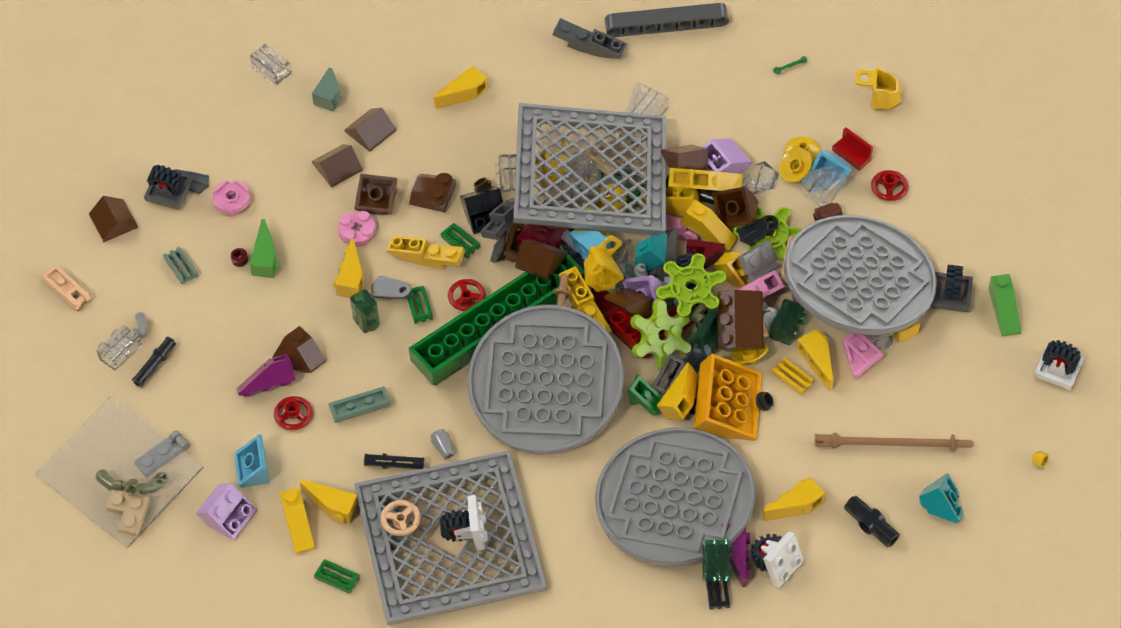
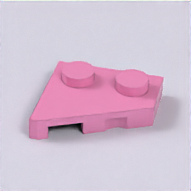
[842,333,883,380]

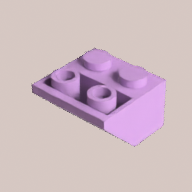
[702,138,752,174]
[196,483,257,540]

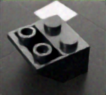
[460,185,503,234]

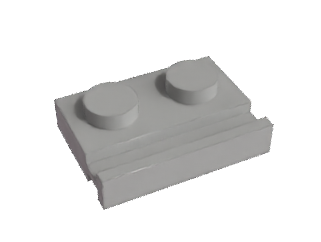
[739,241,779,282]

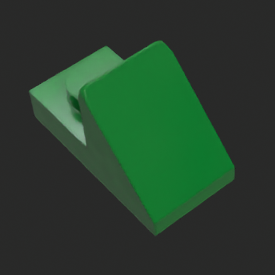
[627,375,662,416]

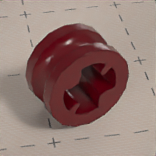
[230,248,248,267]

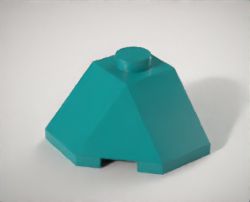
[633,233,667,277]
[919,473,963,523]

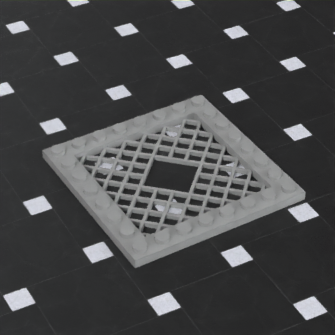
[513,103,666,235]
[354,450,547,626]

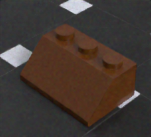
[717,290,764,352]

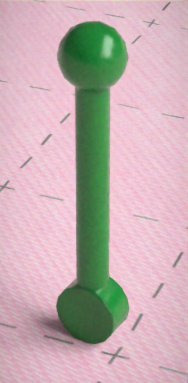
[773,56,807,74]

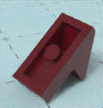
[686,239,725,269]

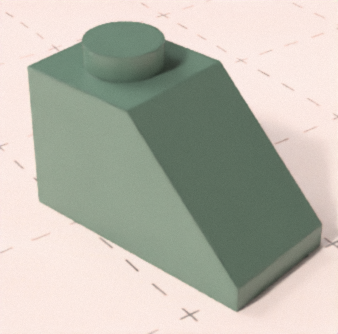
[312,67,342,112]

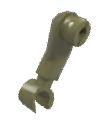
[691,292,717,324]
[95,469,138,493]
[125,472,169,497]

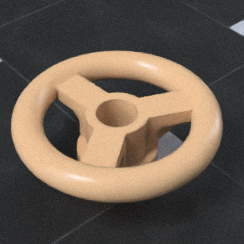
[380,500,421,536]

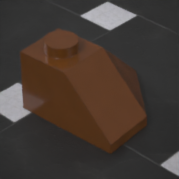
[272,326,326,373]

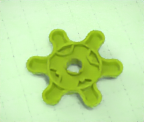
[733,206,802,261]
[656,253,726,317]
[630,299,691,371]

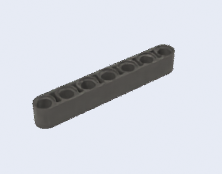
[604,3,729,37]

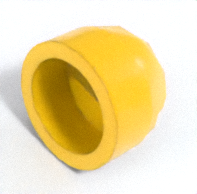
[1032,451,1049,468]

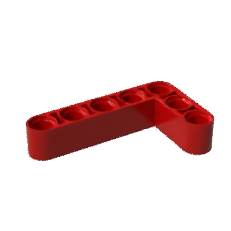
[609,305,707,359]

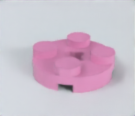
[213,180,251,217]
[338,211,376,247]

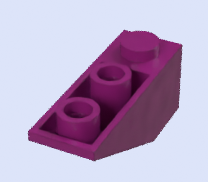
[236,354,296,397]
[722,524,750,587]

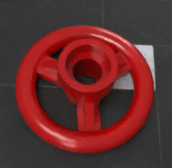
[871,170,908,201]
[447,279,486,311]
[274,396,313,430]

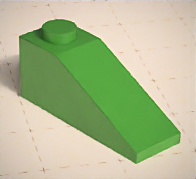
[250,219,280,278]
[988,274,1021,336]

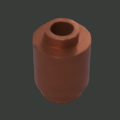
[813,202,843,221]

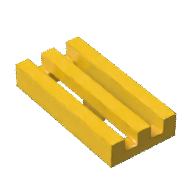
[772,357,814,395]

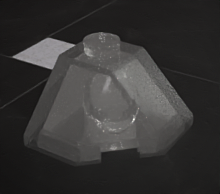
[739,161,779,195]
[799,166,848,207]

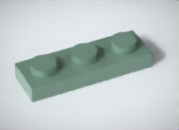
[329,386,391,423]

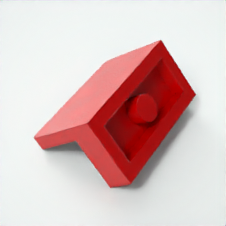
[832,127,873,171]

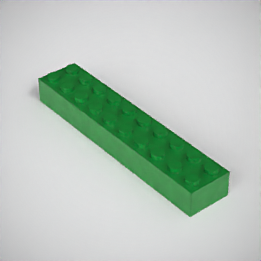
[409,248,585,386]

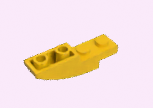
[668,168,743,191]
[387,235,465,269]
[559,266,612,335]

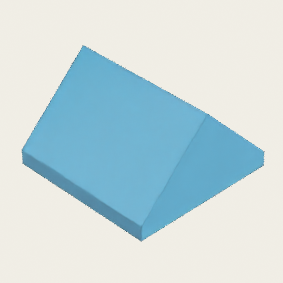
[234,434,269,487]

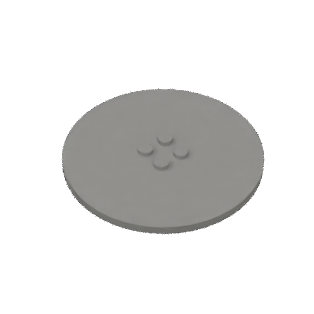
[784,215,937,335]
[468,305,624,454]
[595,428,756,567]

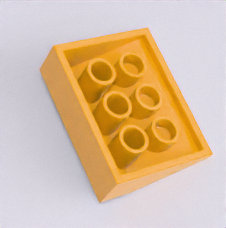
[694,354,762,441]

